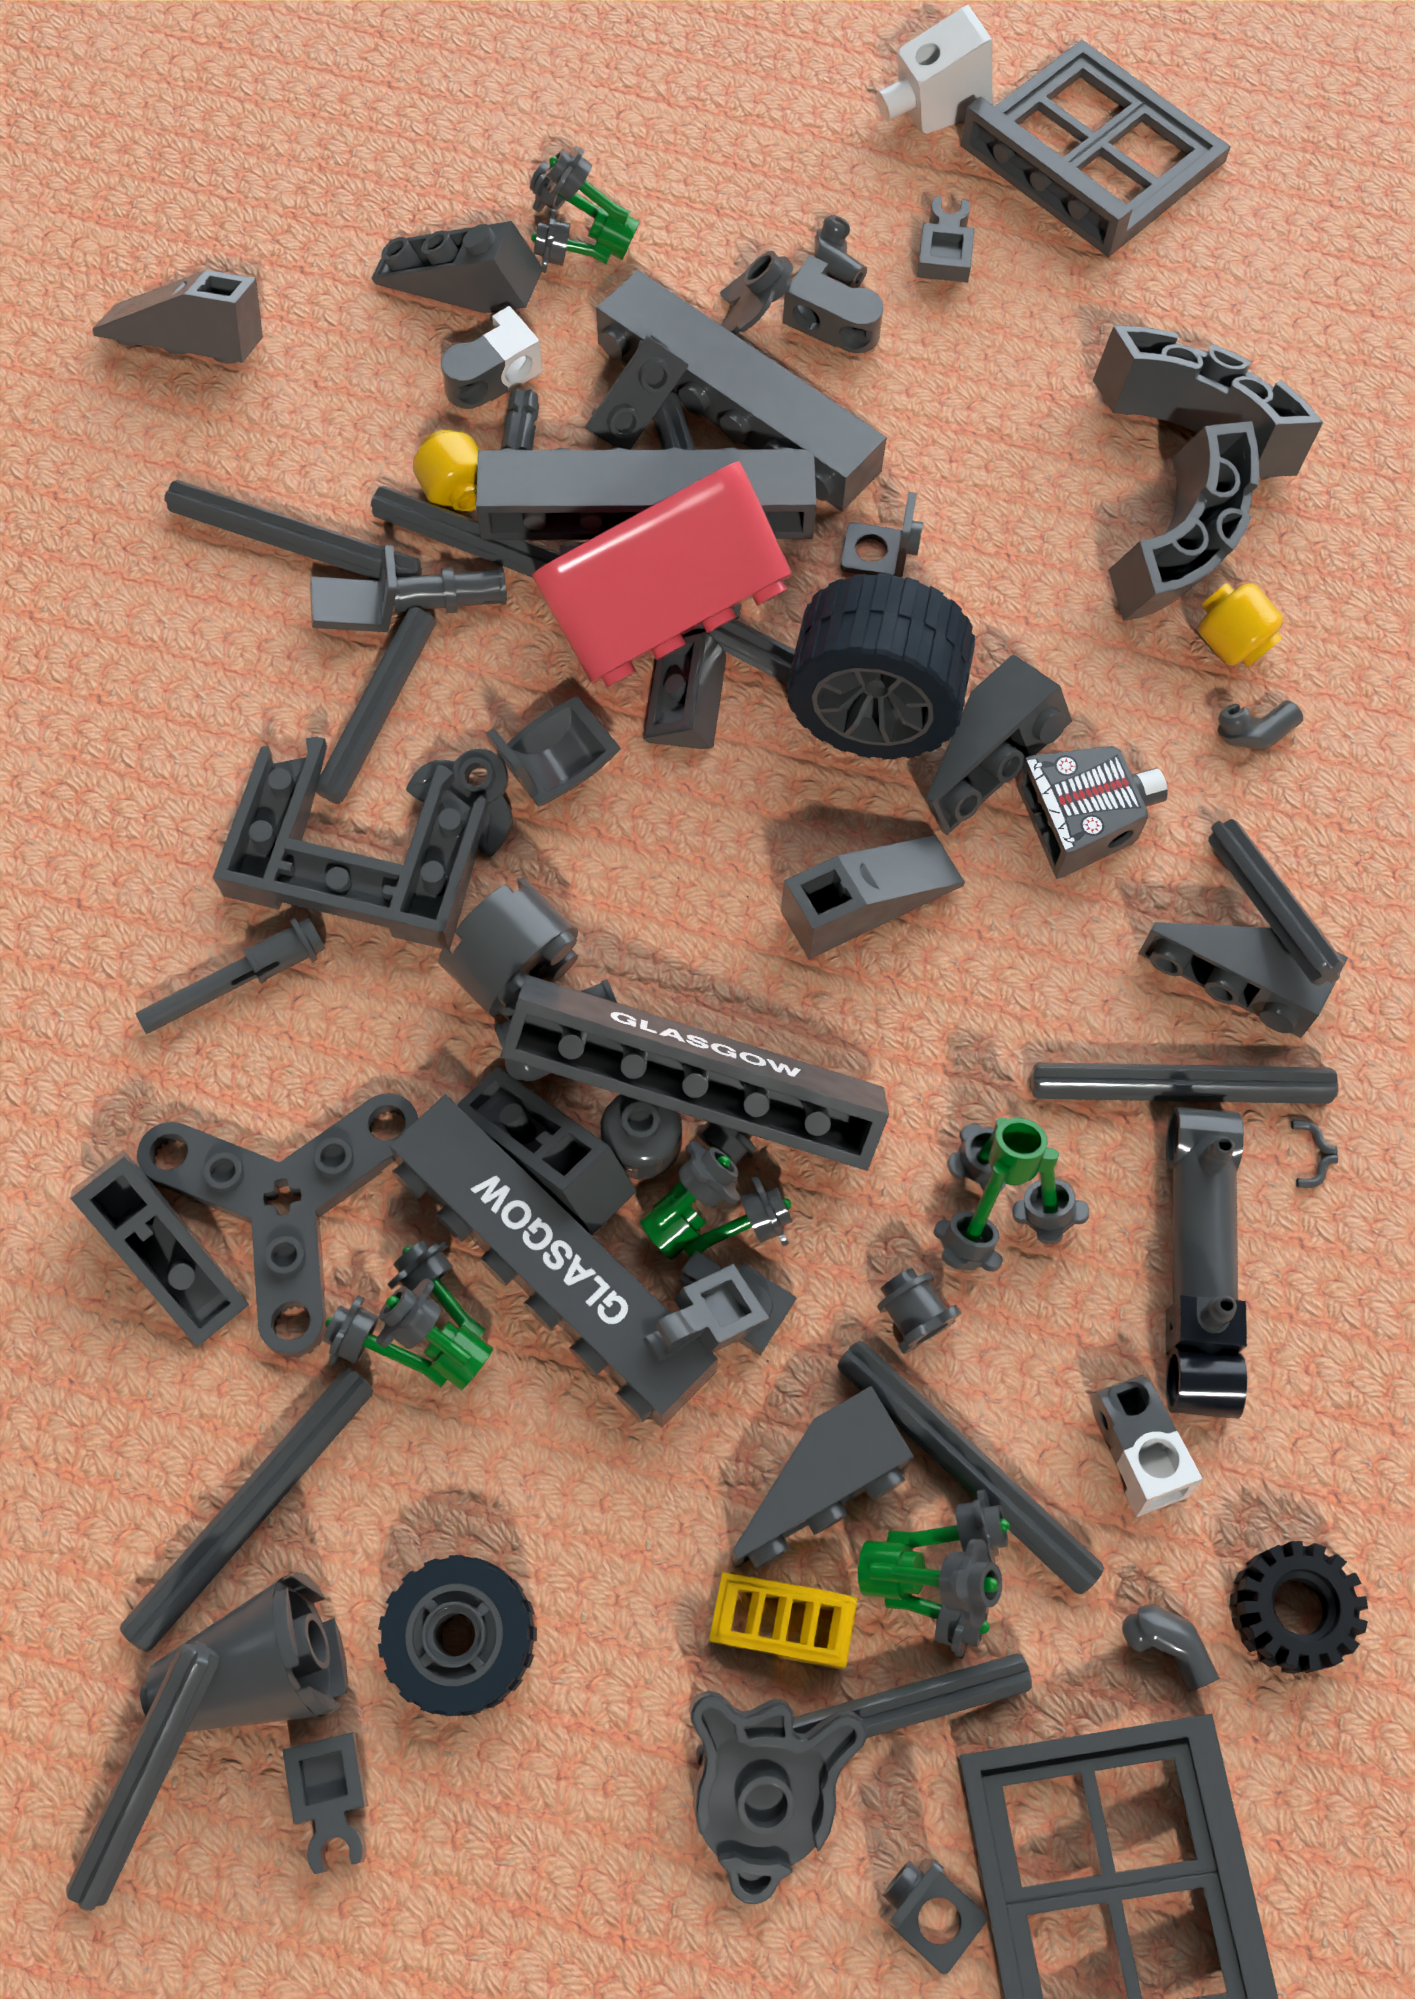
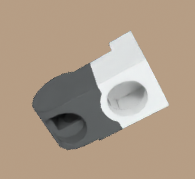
[441,306,543,409]
[1091,1375,1203,1517]

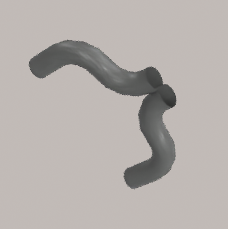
[1291,1120,1338,1188]

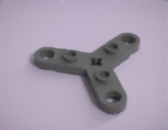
[137,1093,419,1358]

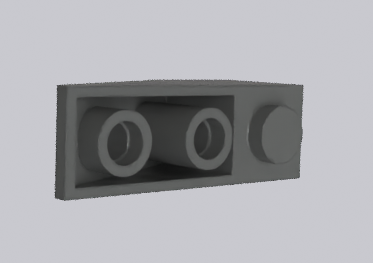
[371,221,543,313]
[92,270,263,363]
[926,654,1072,835]
[781,835,965,959]
[1138,922,1348,1038]
[731,1386,914,1569]

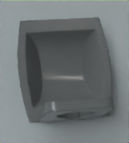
[486,696,621,807]

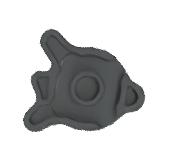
[689,1691,867,1904]

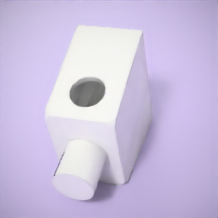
[876,5,993,134]

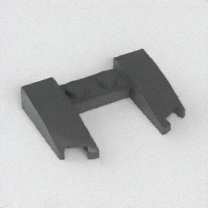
[213,736,488,950]

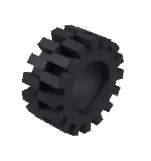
[1230,1541,1368,1674]

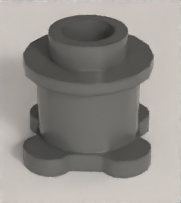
[877,1268,962,1354]

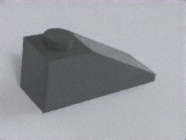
[457,1067,637,1235]
[70,1149,249,1347]

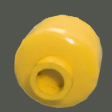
[413,430,480,513]
[1198,582,1284,668]

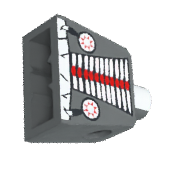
[1016,746,1168,879]

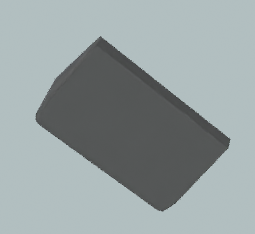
[644,632,726,749]

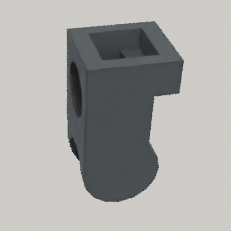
[783,255,884,353]

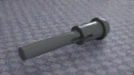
[135,917,325,1034]

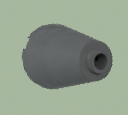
[140,1572,348,1732]

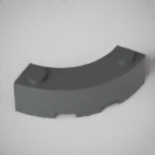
[1093,326,1323,478]
[1108,421,1259,621]

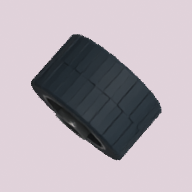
[786,573,975,759]

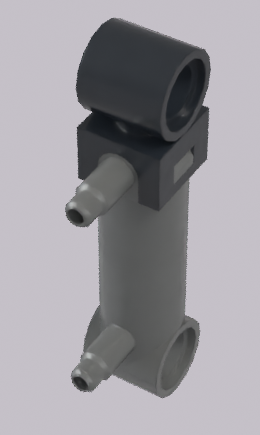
[1166,1107,1247,1419]

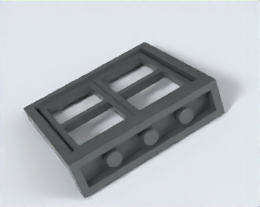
[960,39,1231,258]
[960,1714,1279,1999]

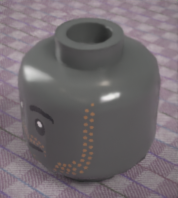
[600,1094,682,1180]

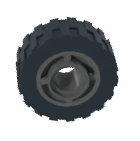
[378,1555,537,1716]

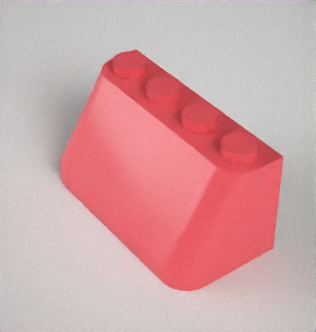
[532,461,792,688]

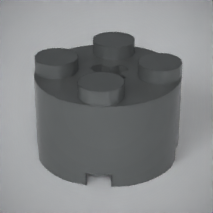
[438,877,578,1020]

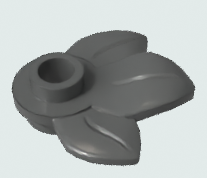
[720,251,793,335]
[406,749,513,857]

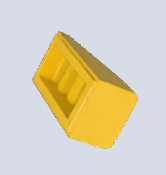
[708,1572,858,1671]

